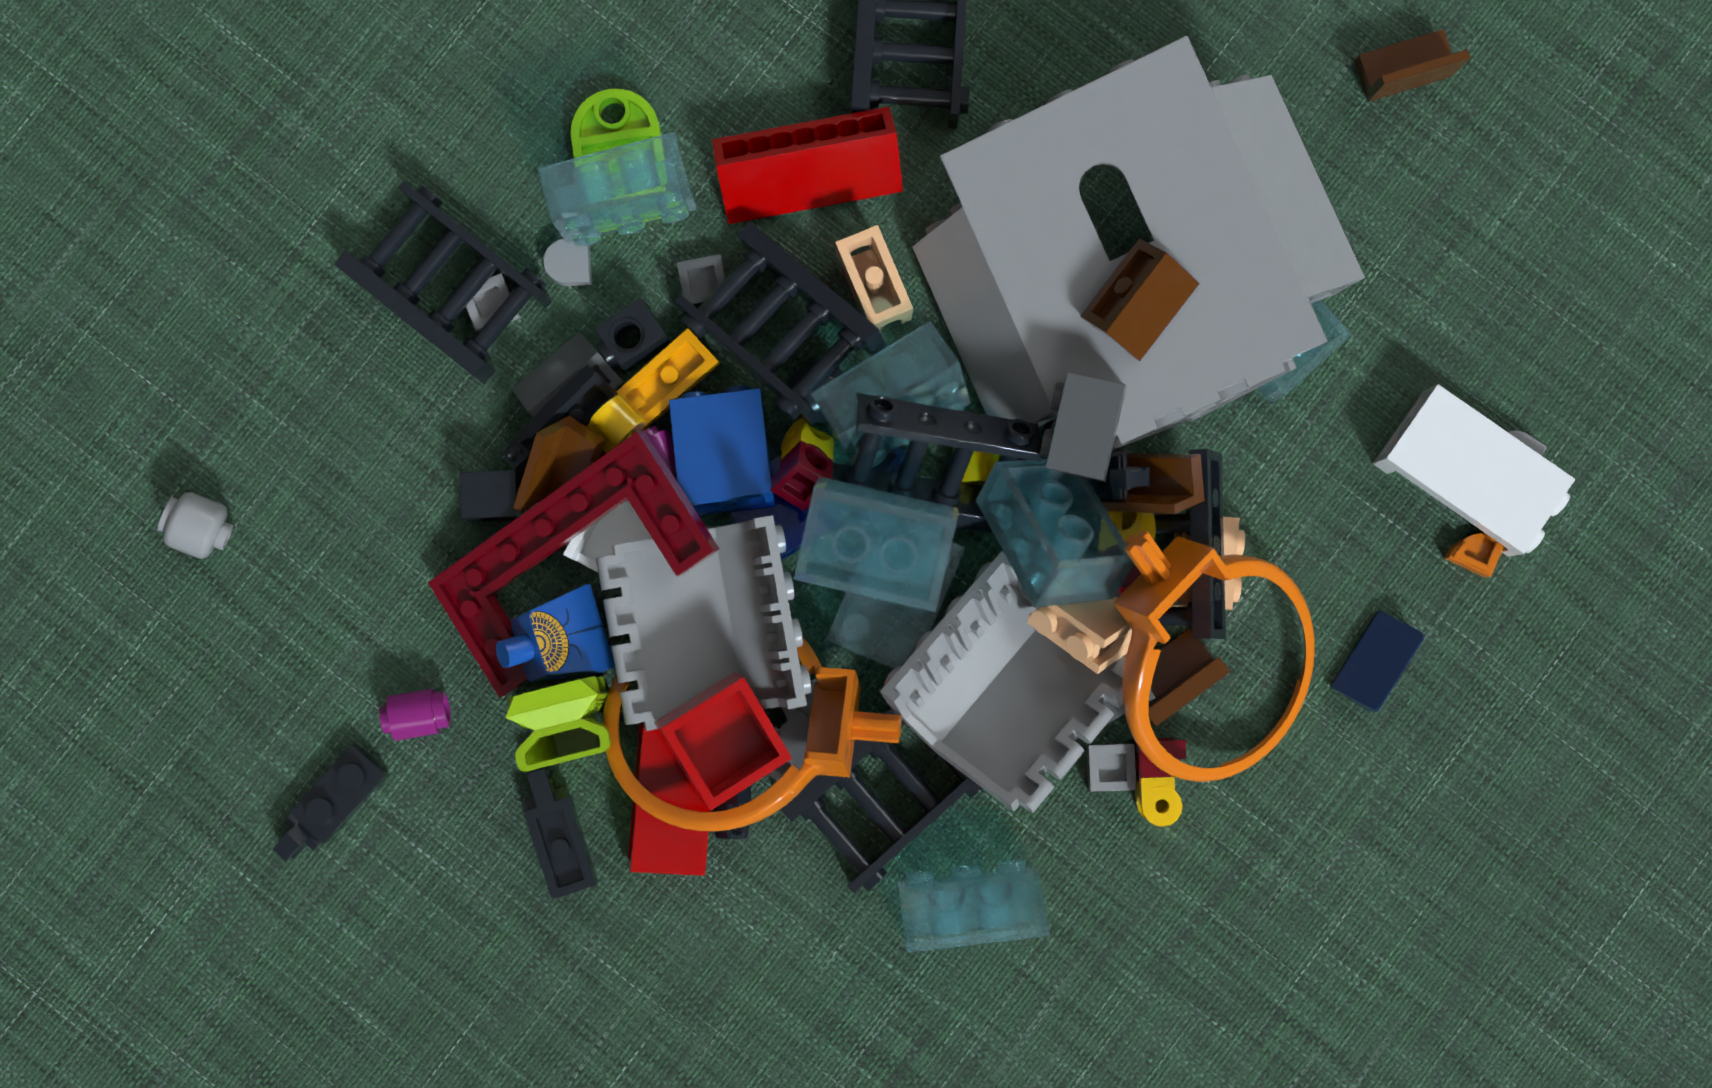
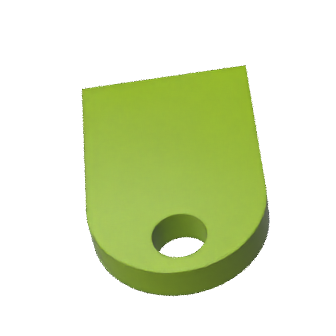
[571,89,674,230]

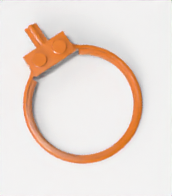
[1113,530,1315,782]
[603,637,902,831]

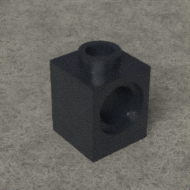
[595,298,670,374]
[460,471,531,522]

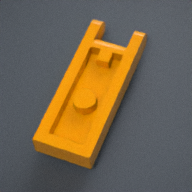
[616,328,719,431]

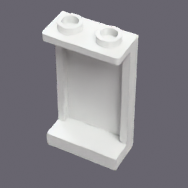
[1373,384,1575,557]

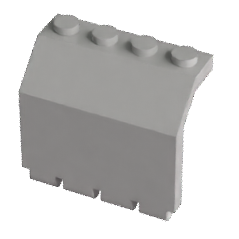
[596,515,811,731]
[880,551,1125,813]

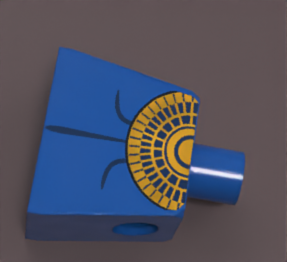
[496,584,615,682]

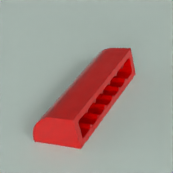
[712,107,903,224]
[626,722,710,876]

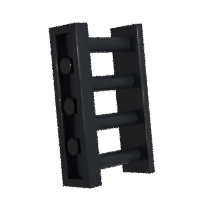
[851,0,970,129]
[334,181,552,384]
[675,222,887,425]
[830,393,1042,536]
[1101,449,1226,639]
[780,708,983,893]

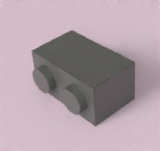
[1040,372,1126,482]

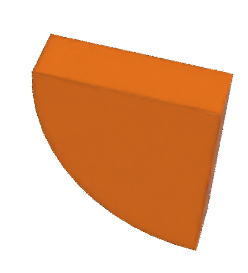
[1444,532,1504,578]

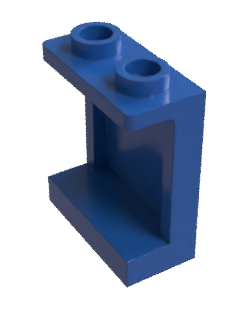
[669,386,776,516]

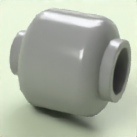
[157,492,234,559]

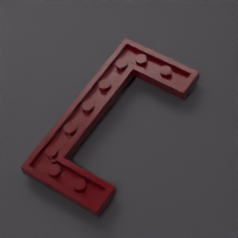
[428,431,720,698]

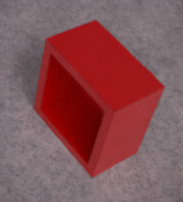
[654,672,793,811]

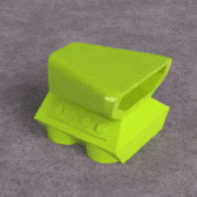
[505,676,611,772]

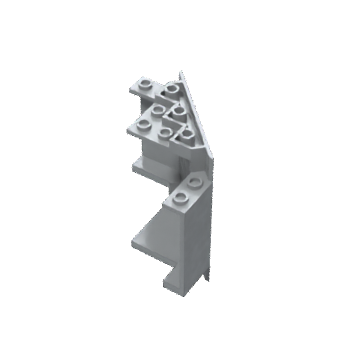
[912,36,1365,451]

